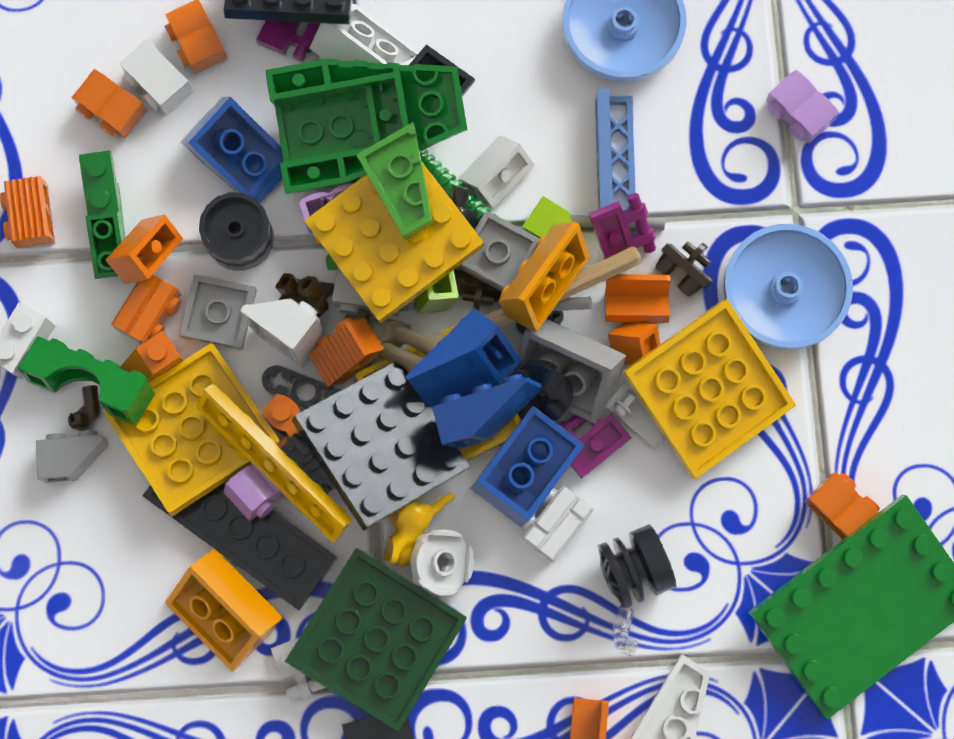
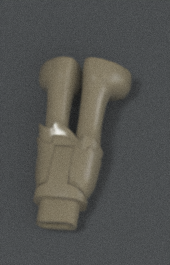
[343,311,446,374]

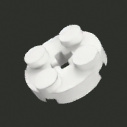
[411,529,474,596]

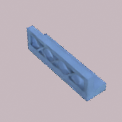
[595,89,636,211]

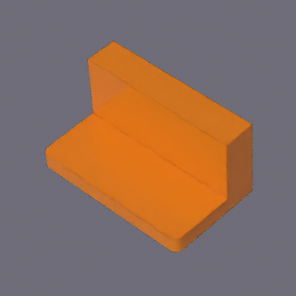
[604,274,671,323]
[569,698,609,739]

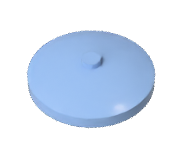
[562,0,687,82]
[723,224,853,350]

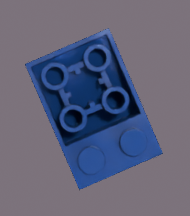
[405,308,522,410]
[432,374,543,449]

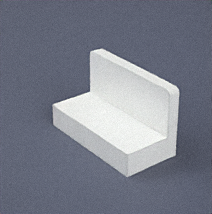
[459,135,535,208]

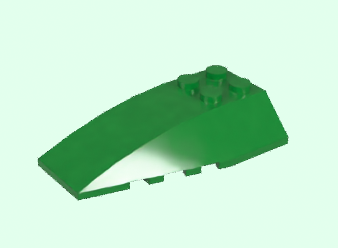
[265,59,468,195]

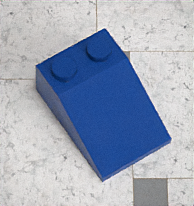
[181,97,284,203]
[470,406,584,527]

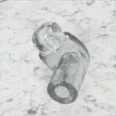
[613,606,638,657]

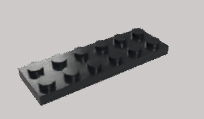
[142,479,338,611]

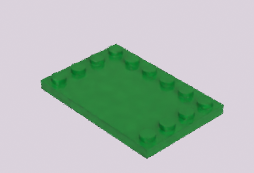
[748,495,954,720]

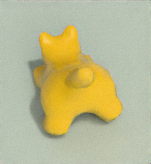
[384,493,455,567]

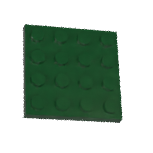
[284,548,467,733]

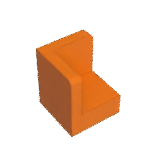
[608,322,660,365]

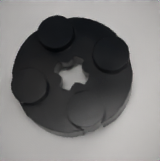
[512,359,573,422]

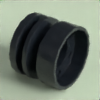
[597,524,677,609]

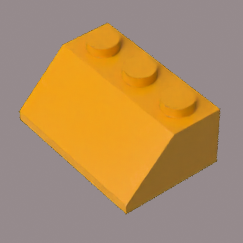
[499,222,590,333]
[164,548,283,672]

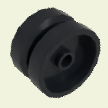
[199,192,274,271]

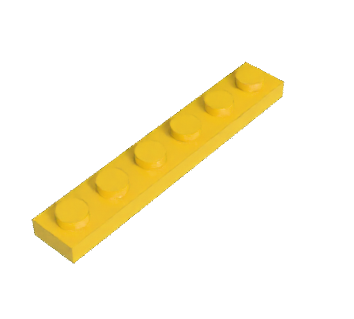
[196,383,353,543]

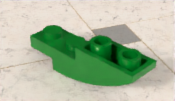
[78,150,125,279]

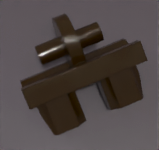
[655,241,713,297]
[454,269,502,311]
[275,273,334,318]

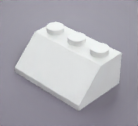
[309,4,419,65]
[240,299,325,369]

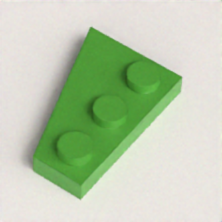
[356,122,433,240]

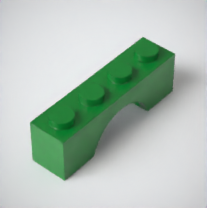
[18,336,155,426]

